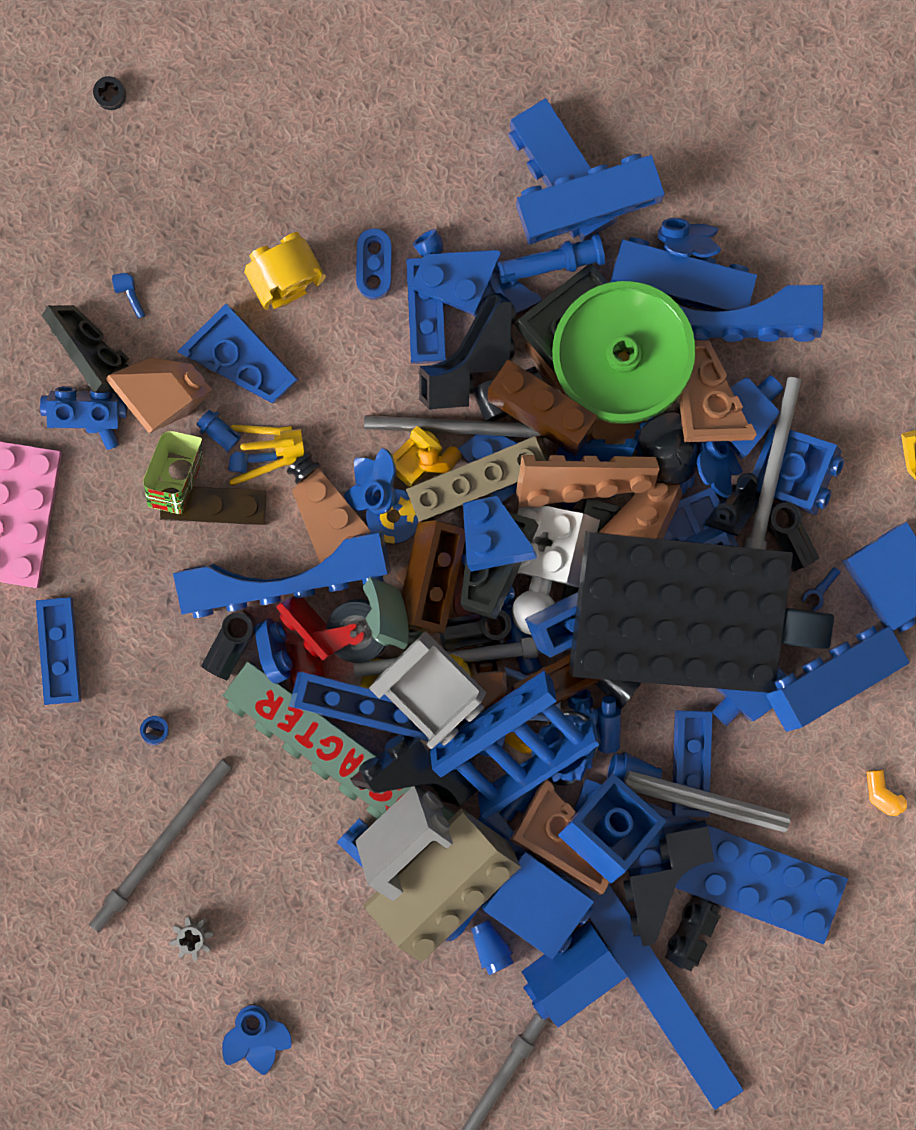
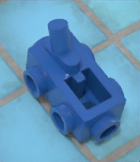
[40,386,127,450]

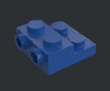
[752,424,844,515]

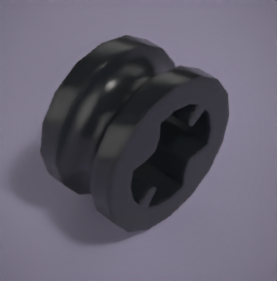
[93,76,126,111]
[286,452,321,485]

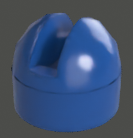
[413,229,443,257]
[140,716,169,745]

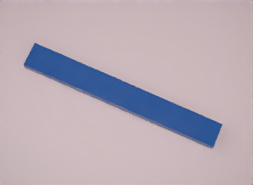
[560,872,744,1110]

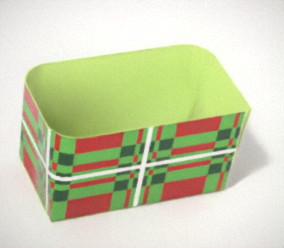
[143,431,203,514]

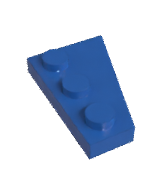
[177,304,299,403]

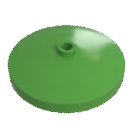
[552,281,695,424]

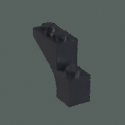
[419,293,516,410]
[350,735,478,806]
[623,820,714,946]

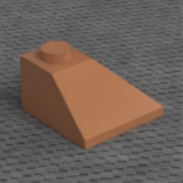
[106,357,213,434]

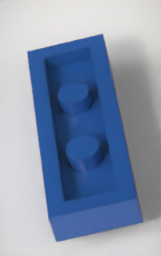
[406,258,446,364]
[36,597,82,705]
[672,710,712,817]

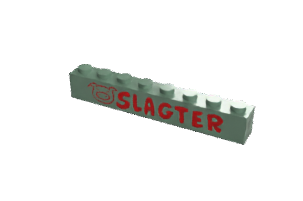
[222,662,456,822]

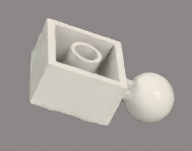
[512,506,600,635]

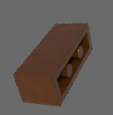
[487,360,598,456]
[402,521,465,633]

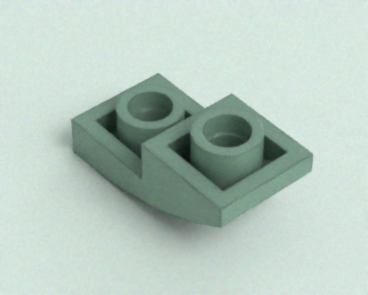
[363,577,409,649]

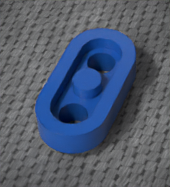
[356,229,392,300]
[254,618,293,684]

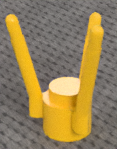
[229,425,304,485]

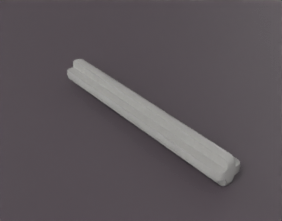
[623,771,791,832]

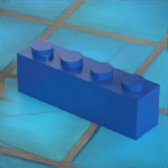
[508,98,619,241]
[516,154,665,245]
[610,237,757,312]
[765,626,910,732]

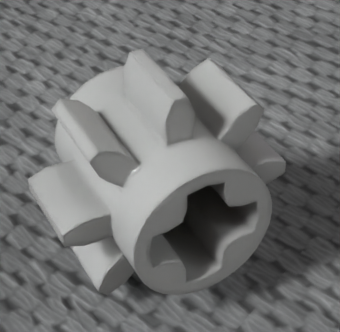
[170,915,215,961]

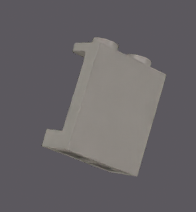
[369,631,487,749]
[355,786,453,901]

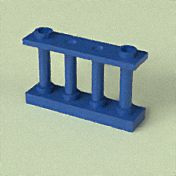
[430,671,600,819]

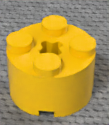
[244,232,326,310]

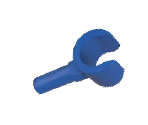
[112,273,146,319]
[228,451,277,473]
[802,567,840,611]

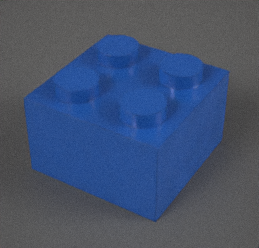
[558,774,667,883]

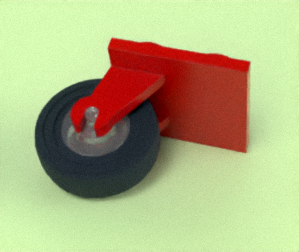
[276,596,386,663]

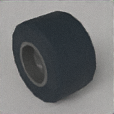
[781,607,834,649]

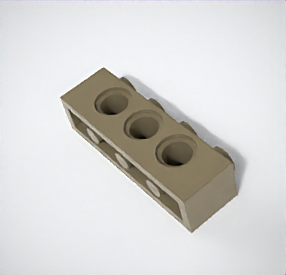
[406,435,550,522]

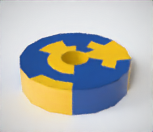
[366,489,419,544]

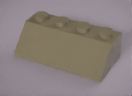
[363,809,521,962]

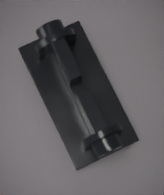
[705,473,760,536]
[664,895,721,972]

